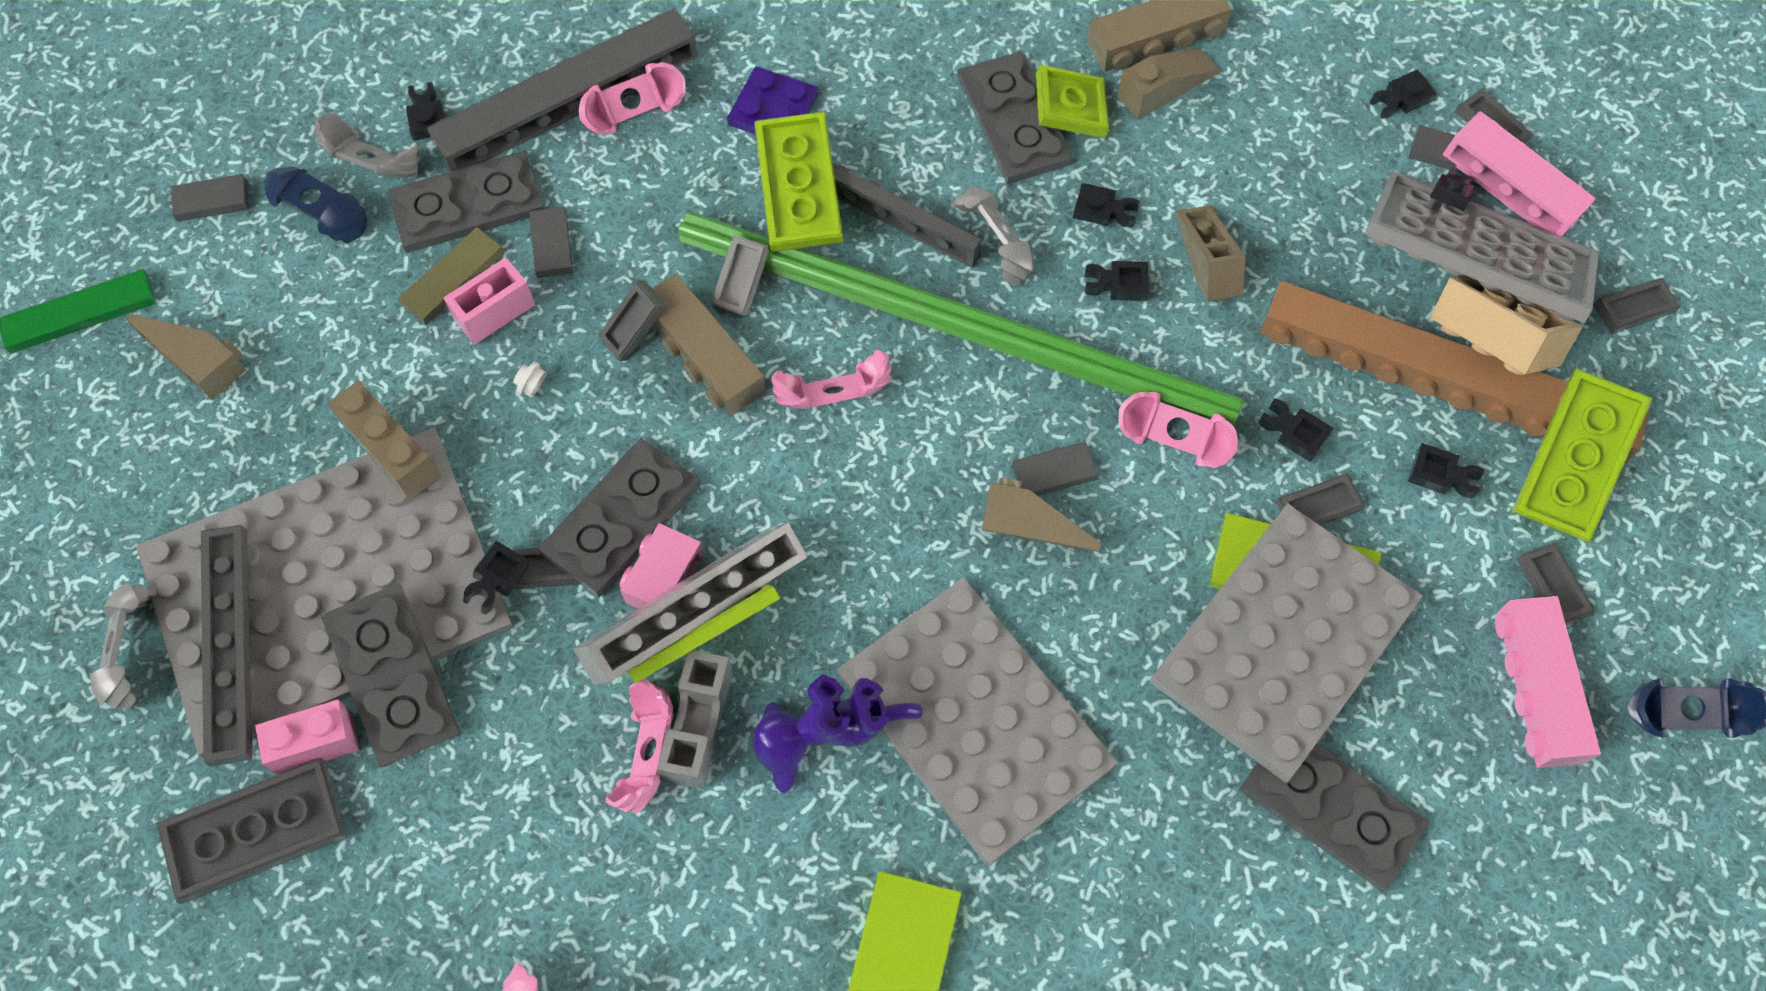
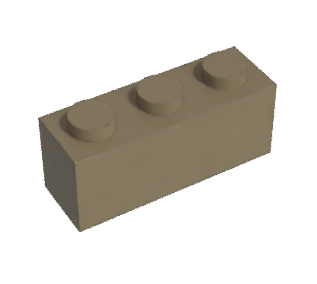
[327,380,441,500]

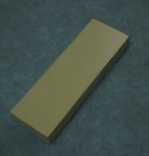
[397,227,504,325]

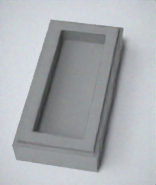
[710,235,770,317]

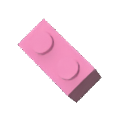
[443,257,536,345]
[620,523,705,608]
[255,700,360,775]

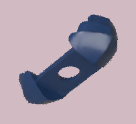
[264,166,368,243]
[1627,678,1766,738]

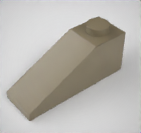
[1117,47,1220,120]
[1176,205,1246,301]
[126,314,246,400]
[982,477,1101,552]

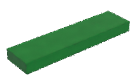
[0,269,156,354]

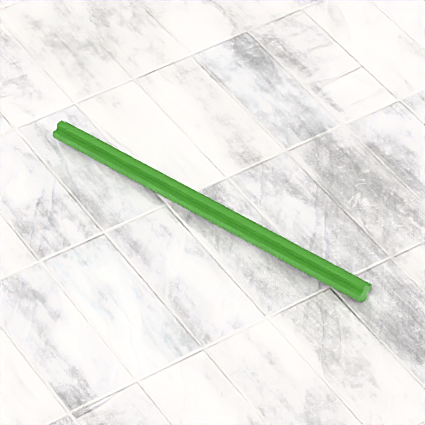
[678,210,1244,427]

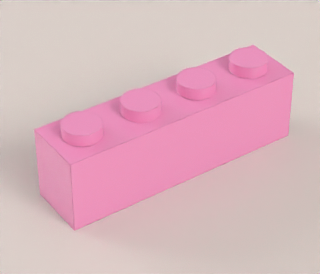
[1442,111,1596,237]
[1495,596,1601,768]

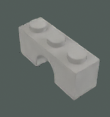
[657,650,733,789]

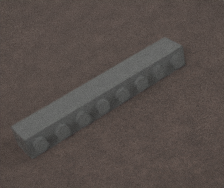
[427,8,698,172]

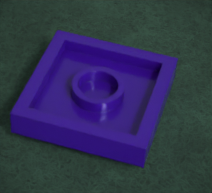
[727,66,819,135]

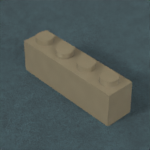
[1087,0,1232,72]
[650,273,766,417]

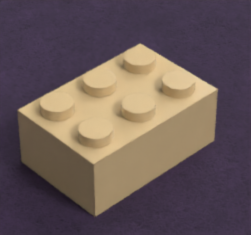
[1430,275,1583,375]

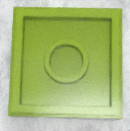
[1036,65,1109,138]

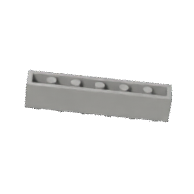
[573,522,807,685]

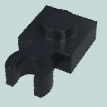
[1370,69,1437,119]
[406,82,445,141]
[1430,168,1476,211]
[1073,183,1140,227]
[1084,261,1149,301]
[1259,399,1334,463]
[1407,443,1484,498]
[463,541,530,615]

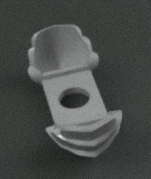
[315,113,420,178]
[950,186,1033,287]
[90,583,157,710]

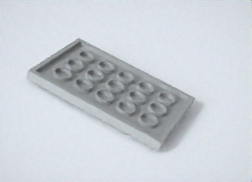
[1364,170,1599,323]
[1149,503,1423,784]
[836,577,1118,867]

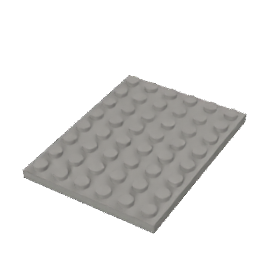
[136,427,514,758]

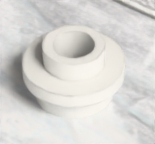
[513,361,547,398]

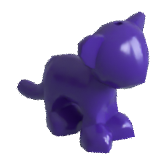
[753,674,923,793]

